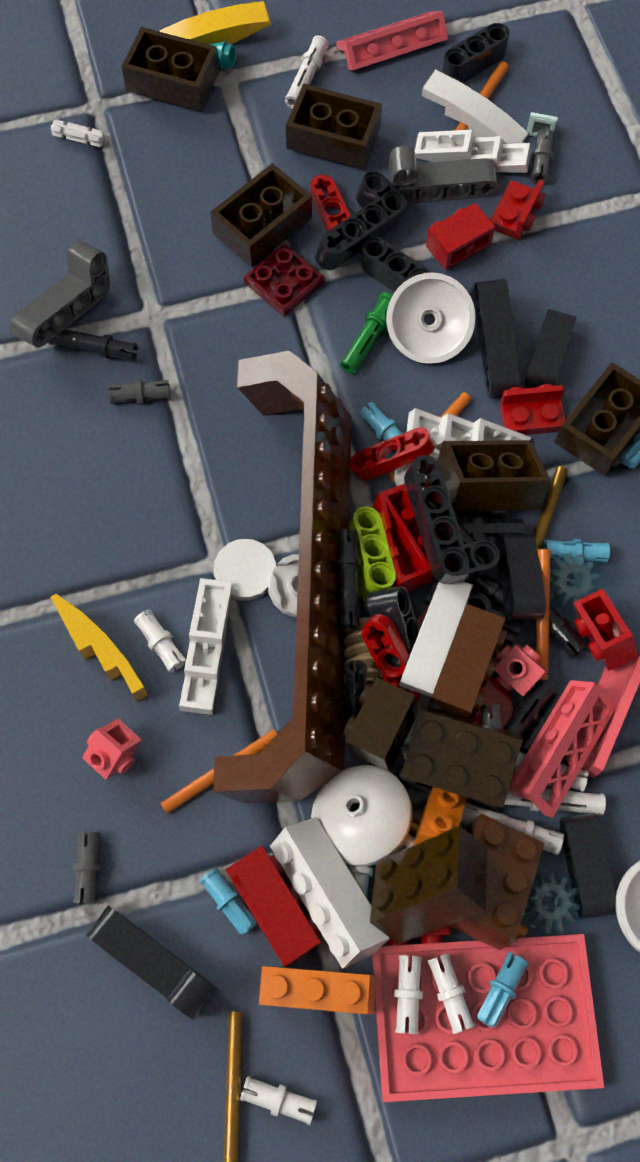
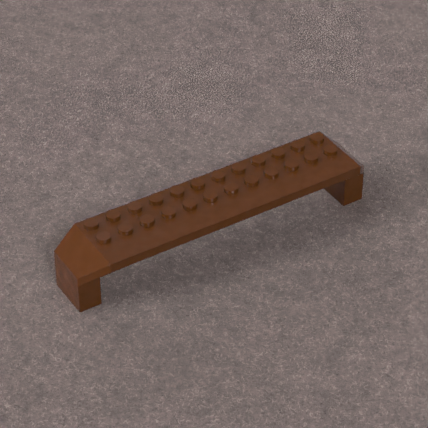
[213,350,351,804]

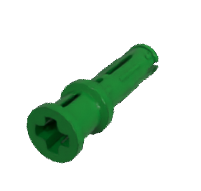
[340,292,393,375]

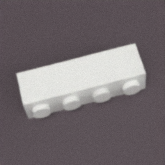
[270,817,390,969]

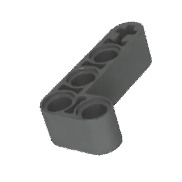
[388,145,499,204]
[10,241,110,348]

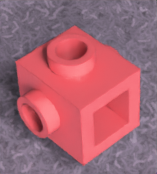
[494,645,548,696]
[82,718,142,780]

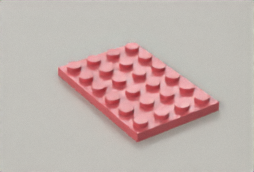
[372,934,604,1102]

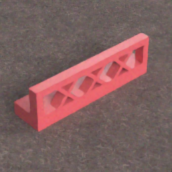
[336,11,448,71]
[563,652,640,778]
[508,680,616,818]

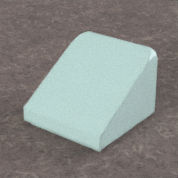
[527,112,558,139]

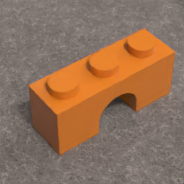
[259,966,377,1014]

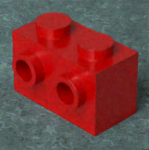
[426,203,495,270]
[573,588,638,671]

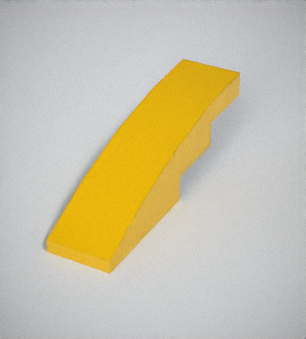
[160,1,271,44]
[51,594,148,702]

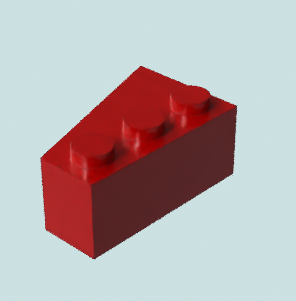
[371,483,452,592]
[225,846,322,968]

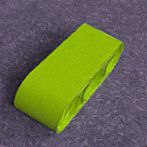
[347,506,396,600]

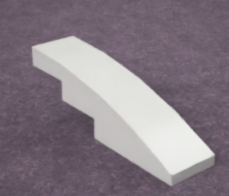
[422,69,528,144]
[415,130,531,173]
[407,408,531,450]
[179,578,232,715]
[399,581,473,697]

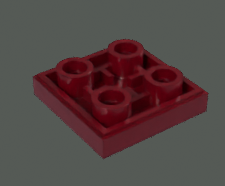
[244,243,325,317]

